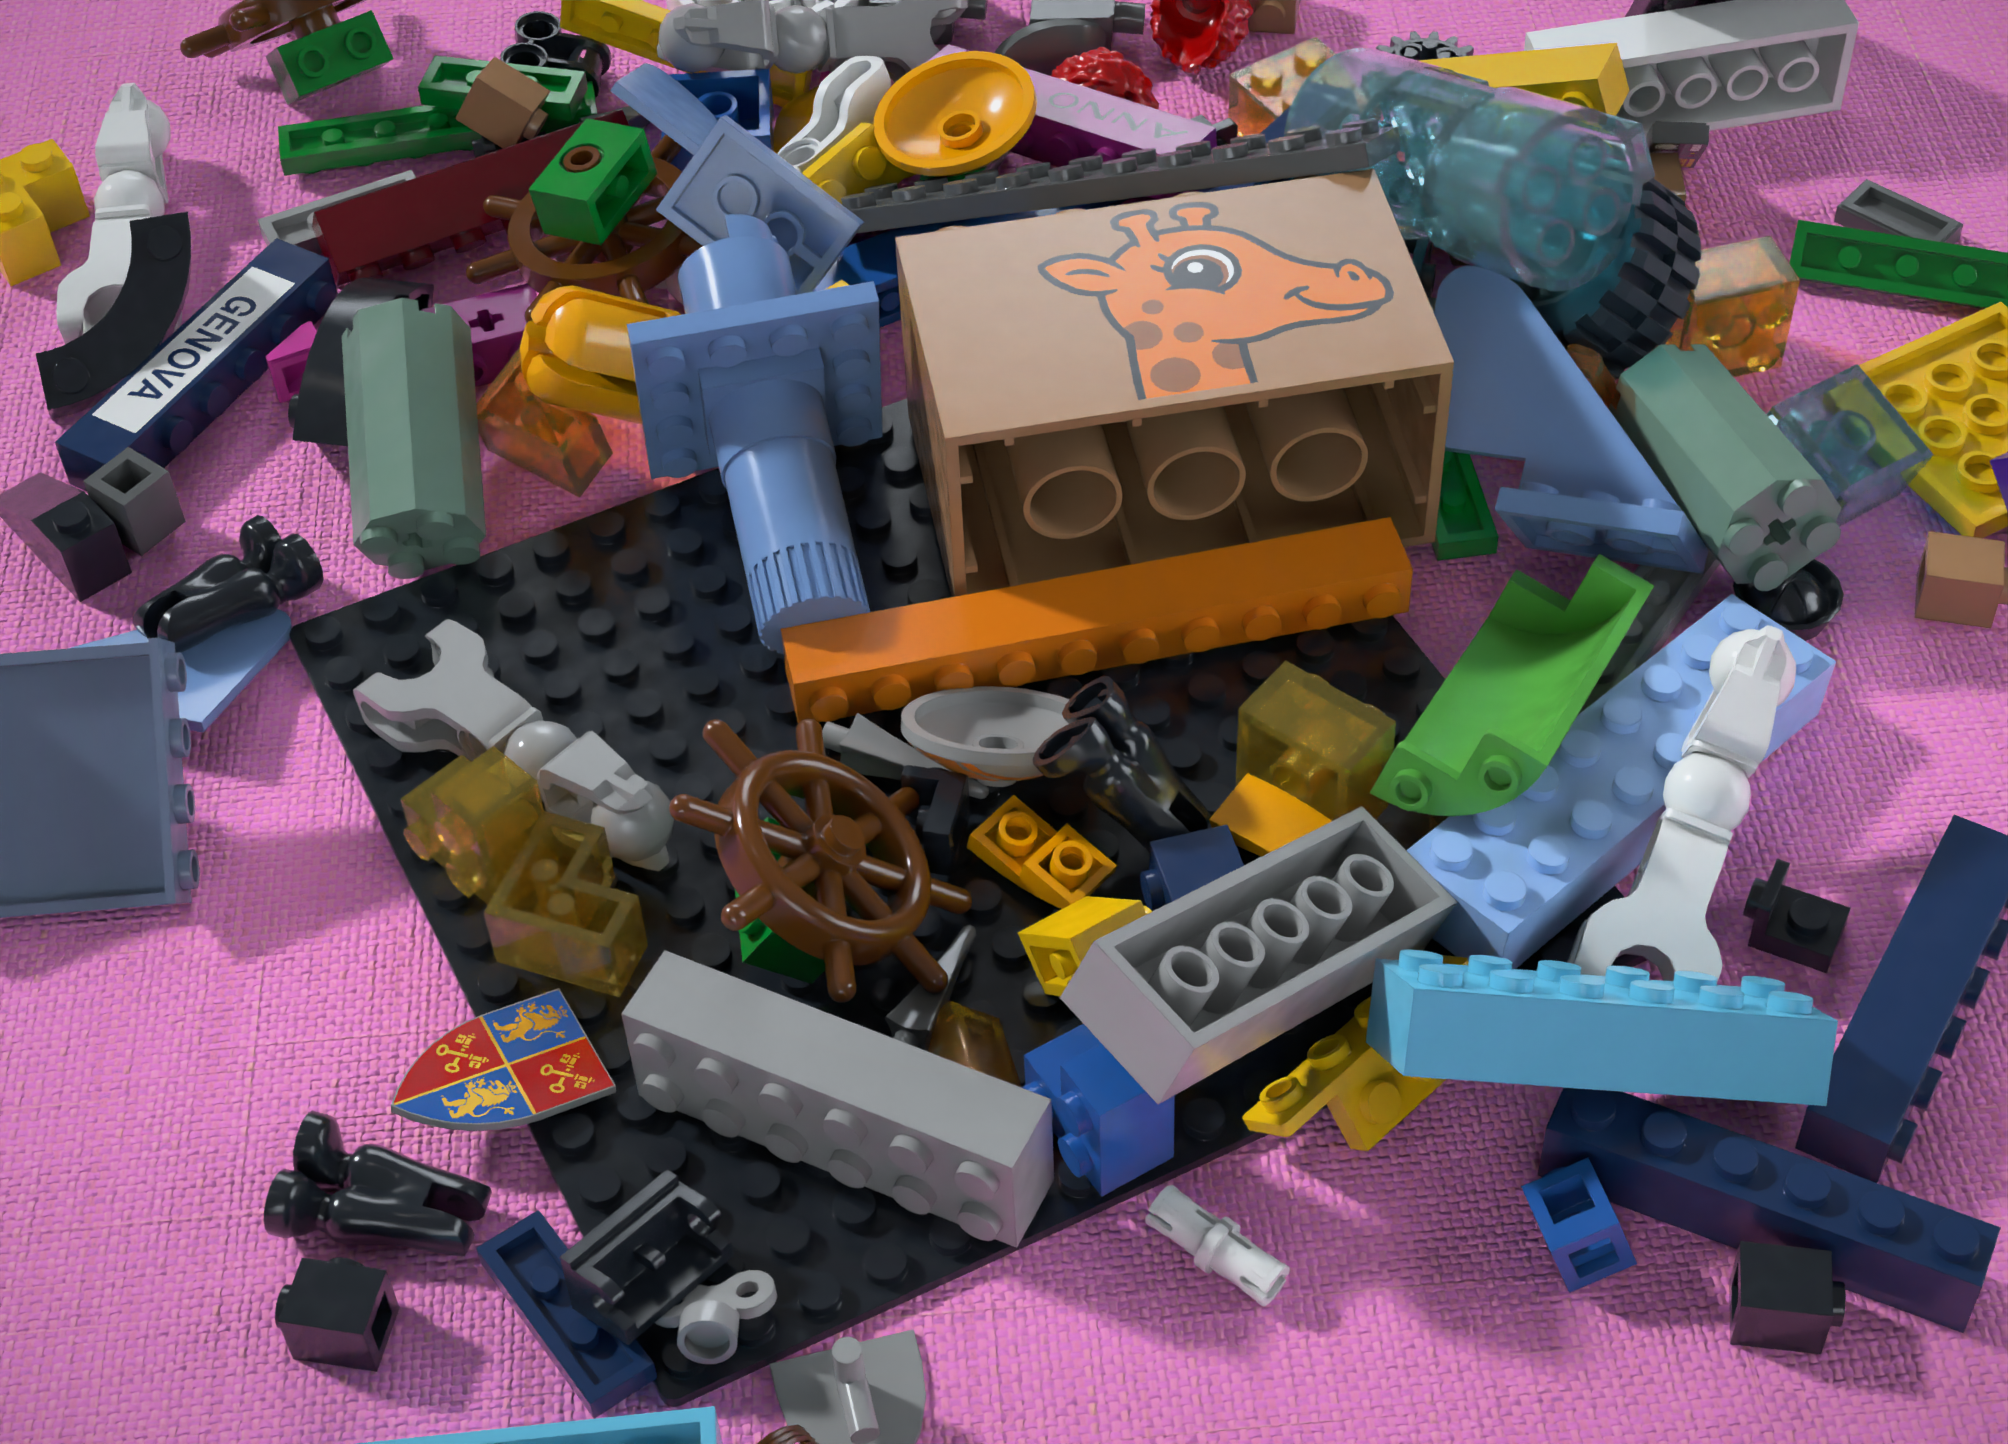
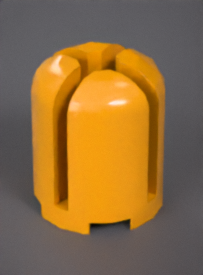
[520,285,681,425]

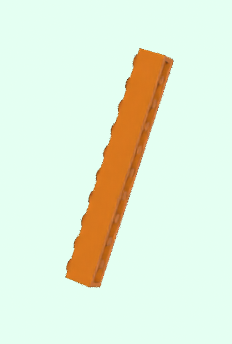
[780,517,1413,723]

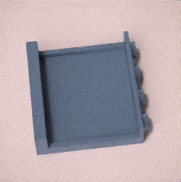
[0,638,200,918]

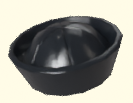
[1733,559,1844,641]

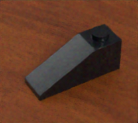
[0,472,132,602]

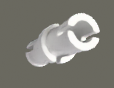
[1145,1184,1290,1306]

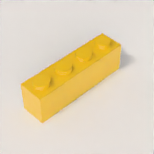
[1390,43,1630,143]

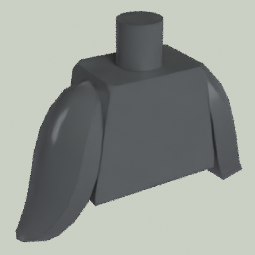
[995,0,1146,76]

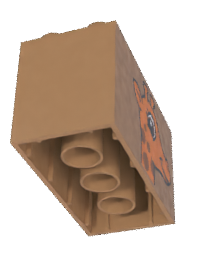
[895,168,1454,597]

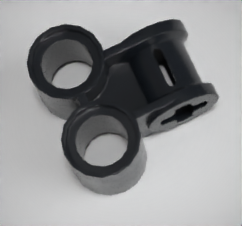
[500,11,612,99]

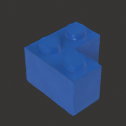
[1021,1024,1175,1197]

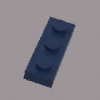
[476,1210,657,1419]

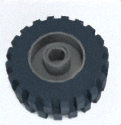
[1478,152,1702,386]

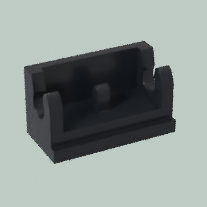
[560,1170,734,1345]

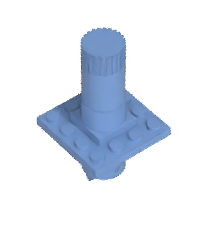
[627,214,882,654]

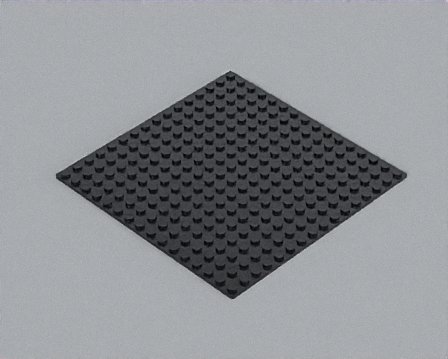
[289,398,1648,1407]

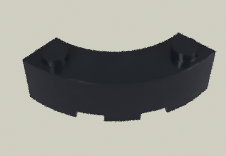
[36,212,191,419]
[288,277,434,446]

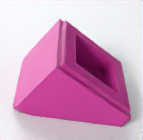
[265,321,317,403]

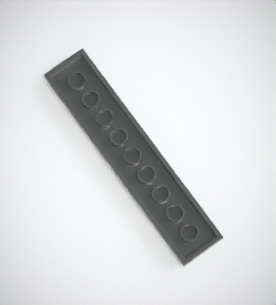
[841,118,1401,233]

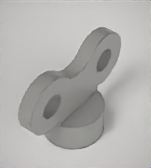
[655,1270,777,1364]

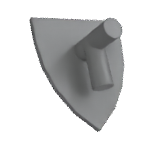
[769,1329,926,1444]

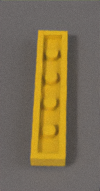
[560,0,813,107]

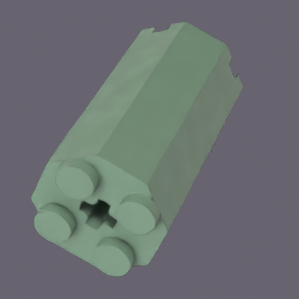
[342,298,486,579]
[1609,344,1841,591]

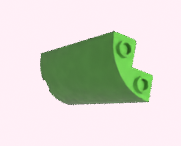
[1370,554,1655,816]

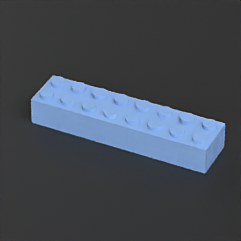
[1406,594,1836,969]

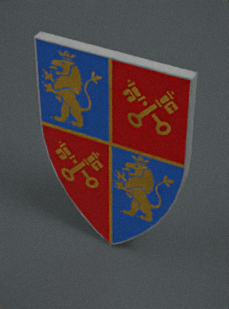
[391,988,616,1131]

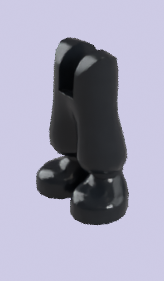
[133,515,324,653]
[1032,676,1212,853]
[263,1111,492,1257]

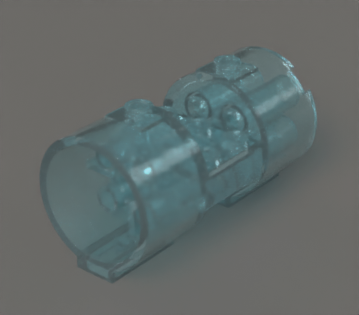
[1284,48,1655,292]

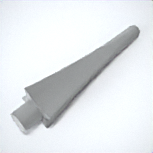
[822,713,989,799]

